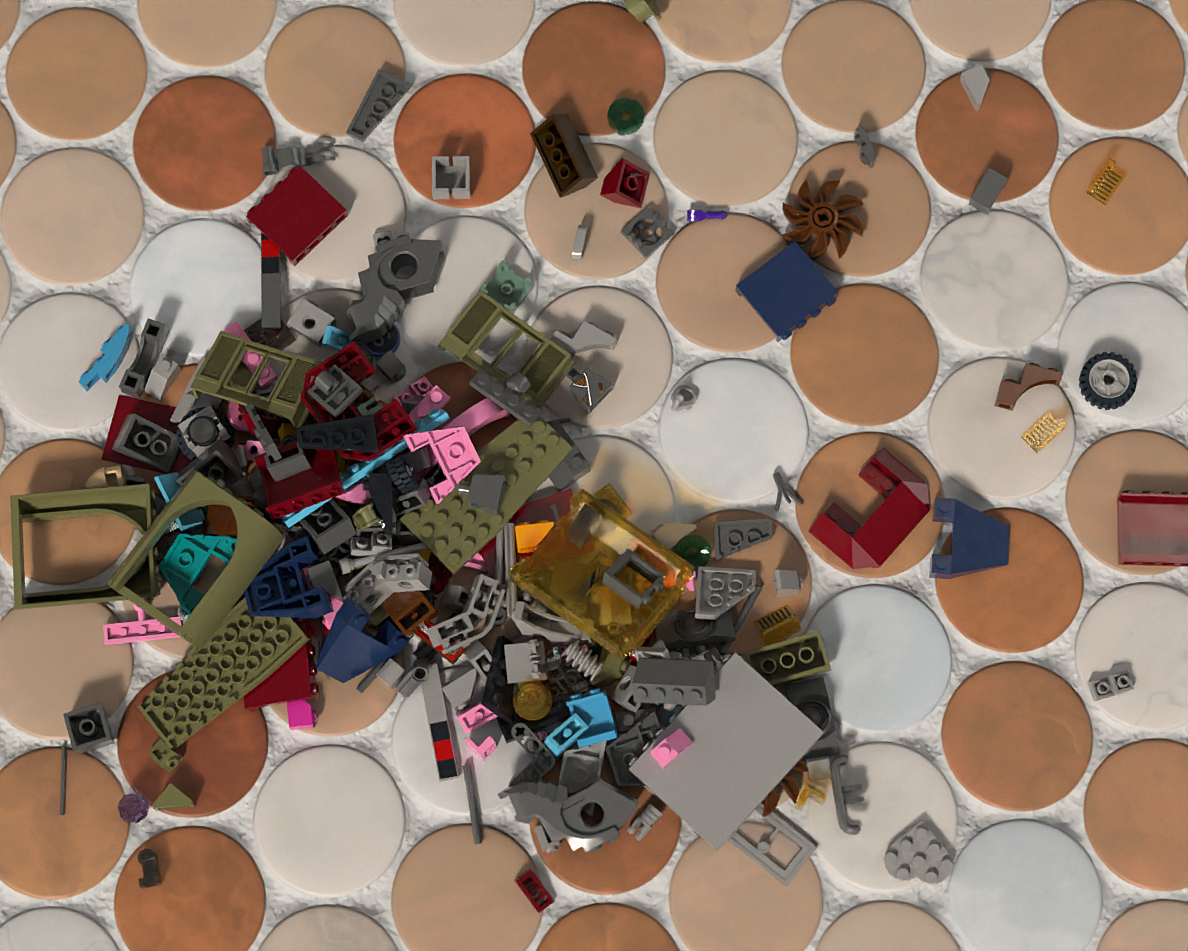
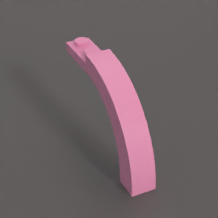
[414,398,511,480]

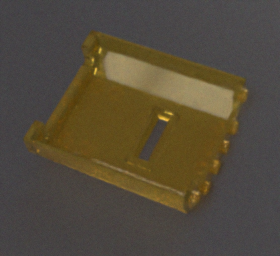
[509,488,694,660]

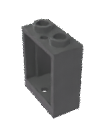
[602,549,665,610]

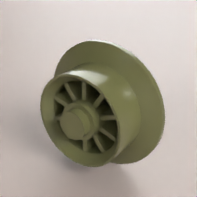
[624,0,661,23]

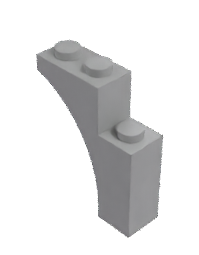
[550,321,617,357]
[512,601,597,647]

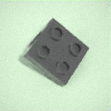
[308,364,363,418]

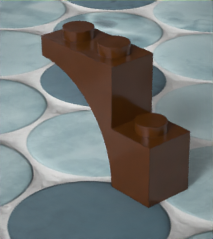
[994,363,1063,411]

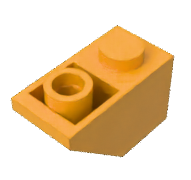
[515,520,554,553]

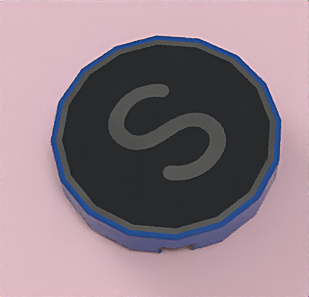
[364,324,400,357]

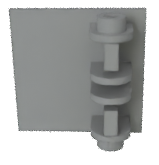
[504,640,547,684]

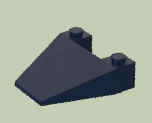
[929,497,1010,579]
[244,536,334,618]
[315,598,411,683]

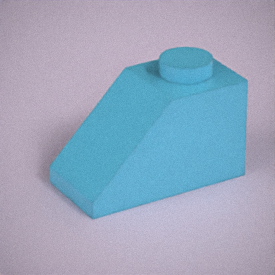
[544,713,589,758]

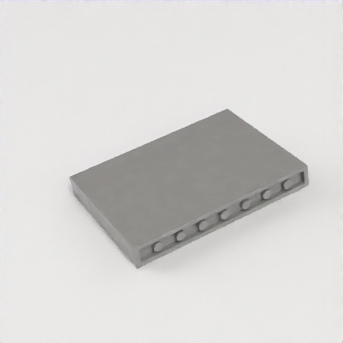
[629,653,824,851]

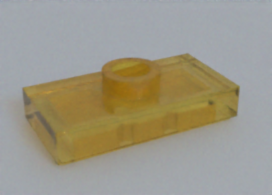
[594,483,633,524]

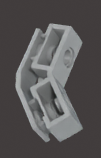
[343,553,432,613]
[426,574,506,654]

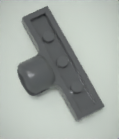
[469,369,542,427]

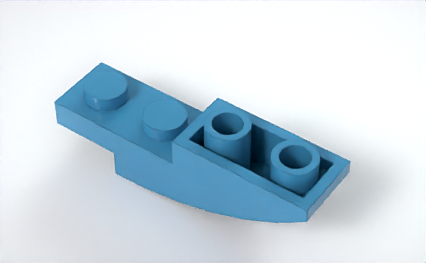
[78,323,133,391]

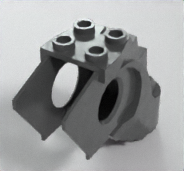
[347,235,445,345]
[498,778,639,853]

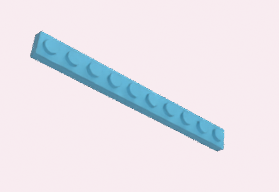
[281,407,449,528]

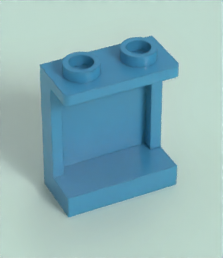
[566,688,618,748]

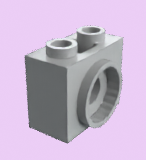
[287,299,337,348]

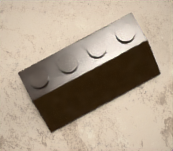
[530,113,598,197]

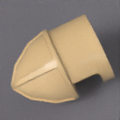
[85,464,127,489]

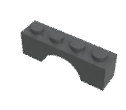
[119,318,169,399]

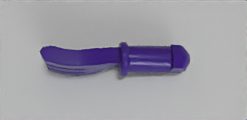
[687,209,727,222]

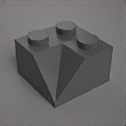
[63,703,115,755]

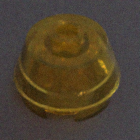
[513,682,552,720]

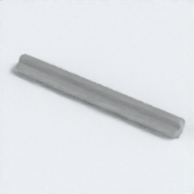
[504,523,517,618]

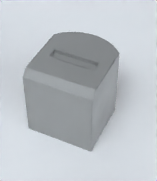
[376,659,406,689]
[806,756,832,782]

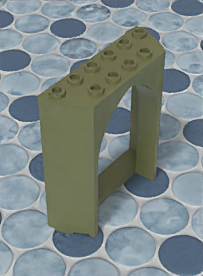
[107,470,284,650]
[10,484,163,610]

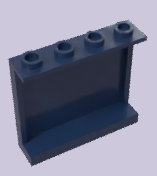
[735,241,838,342]

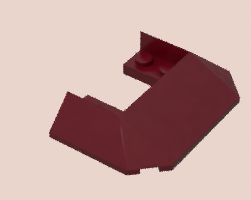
[300,341,418,462]
[809,447,930,569]

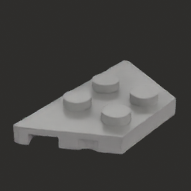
[170,357,224,424]
[558,741,607,816]

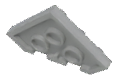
[695,566,756,620]

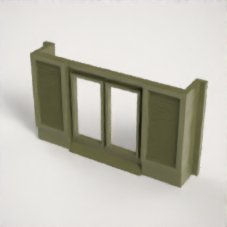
[438,290,575,409]
[191,331,322,429]

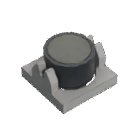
[178,405,231,457]

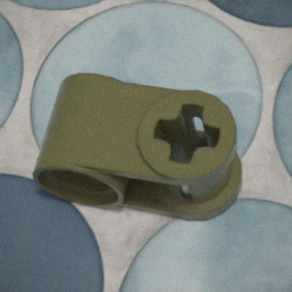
[352,503,381,531]

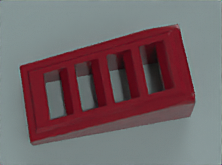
[514,869,555,913]

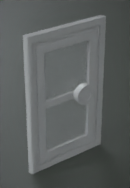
[728,802,818,887]

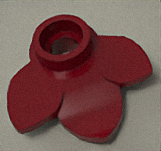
[428,556,454,594]

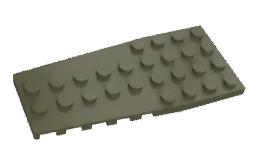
[400,416,572,575]
[138,598,310,750]

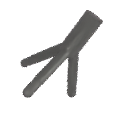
[773,472,803,511]

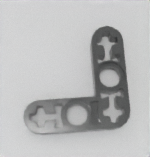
[508,722,555,787]

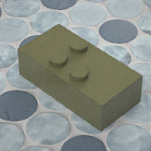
[745,630,832,688]

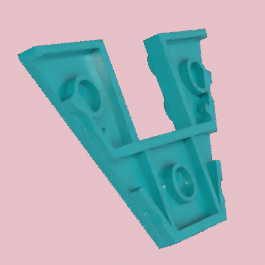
[159,534,237,617]

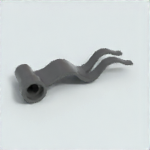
[261,142,335,175]

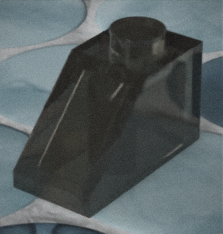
[566,504,604,550]

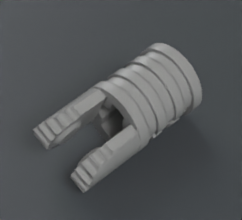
[627,804,663,841]

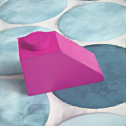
[287,700,317,731]

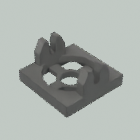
[621,207,674,259]

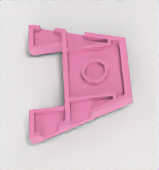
[403,426,481,504]

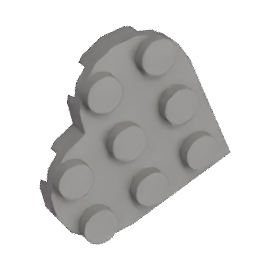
[884,821,953,884]

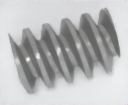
[561,639,604,681]

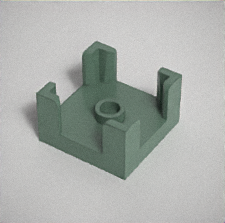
[480,260,533,314]

